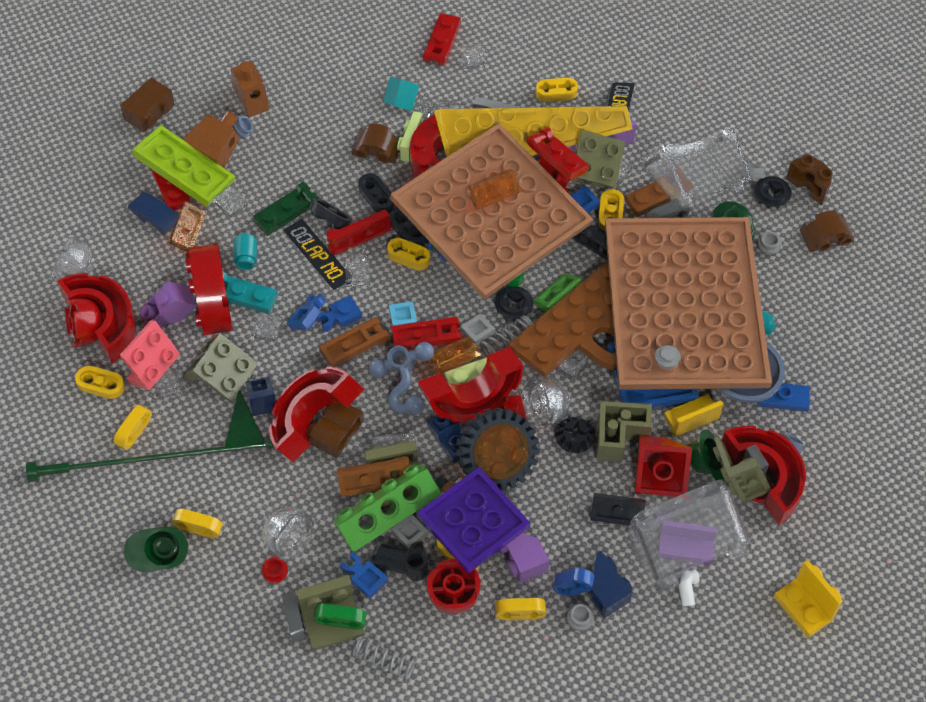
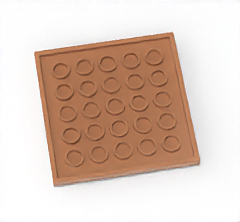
[390,123,593,300]

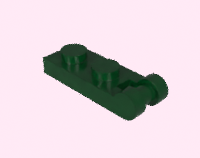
[253,182,320,236]

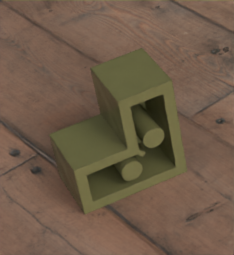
[597,401,652,462]

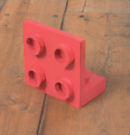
[120,320,180,390]

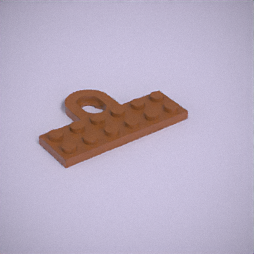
[508,261,617,378]

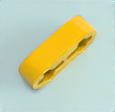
[535,78,578,102]
[387,238,430,271]
[113,405,152,450]
[172,508,223,538]
[495,598,547,620]

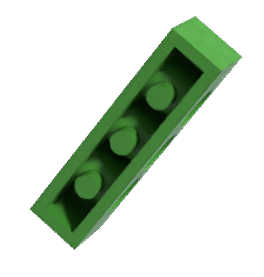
[332,464,442,552]

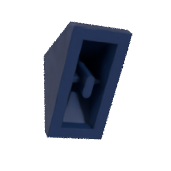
[245,376,276,416]

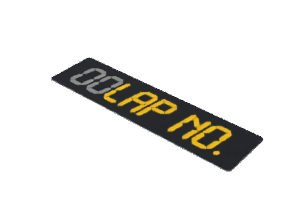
[607,82,635,112]
[283,219,353,290]

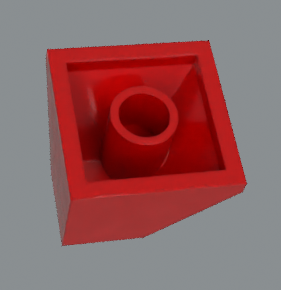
[635,435,692,498]

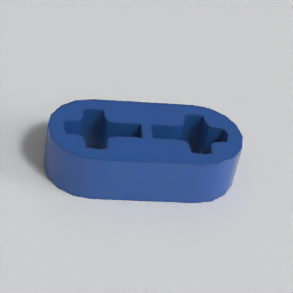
[553,568,595,596]

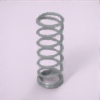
[481,315,532,356]
[352,637,415,680]

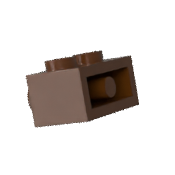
[120,77,175,133]

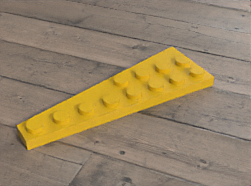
[434,106,633,157]

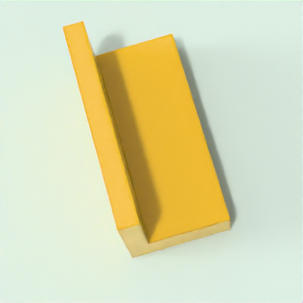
[663,394,723,437]

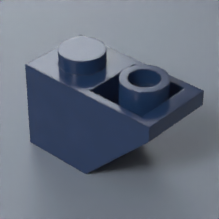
[589,551,633,619]

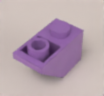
[139,281,197,327]
[499,533,550,583]

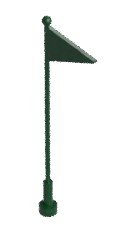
[26,391,274,482]

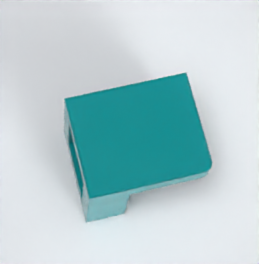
[383,76,420,111]

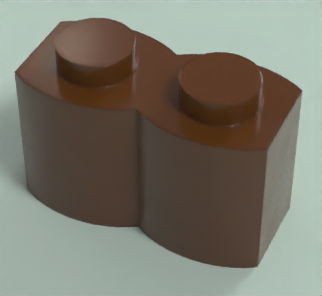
[308,404,364,458]

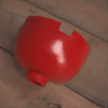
[65,298,106,348]
[427,559,481,615]

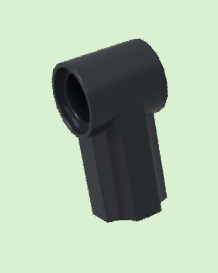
[374,544,429,581]

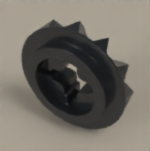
[754,176,792,209]
[495,286,534,322]
[555,415,595,453]

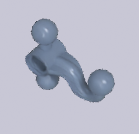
[369,342,434,415]

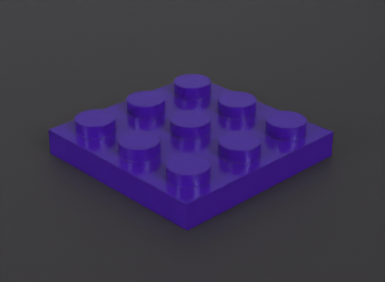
[417,467,531,574]

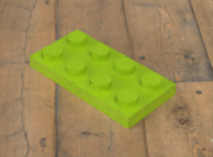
[131,125,236,207]

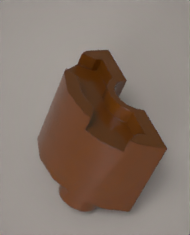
[351,123,400,164]
[786,154,833,206]
[800,210,854,252]

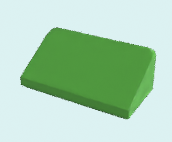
[533,273,583,313]

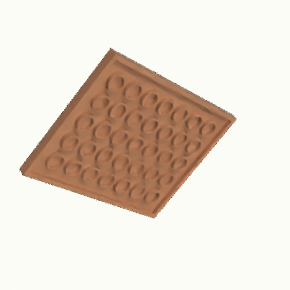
[605,217,772,390]

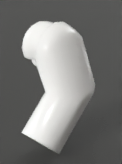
[679,569,700,607]

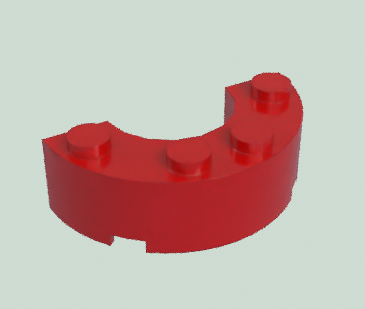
[410,114,444,178]
[185,243,233,336]
[57,273,136,364]
[418,347,523,423]
[269,366,365,463]
[722,425,806,526]

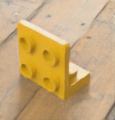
[774,560,843,638]

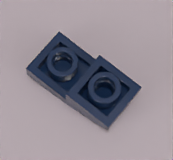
[127,192,181,236]
[426,415,462,463]

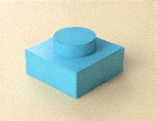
[389,301,417,326]

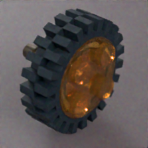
[456,408,540,491]

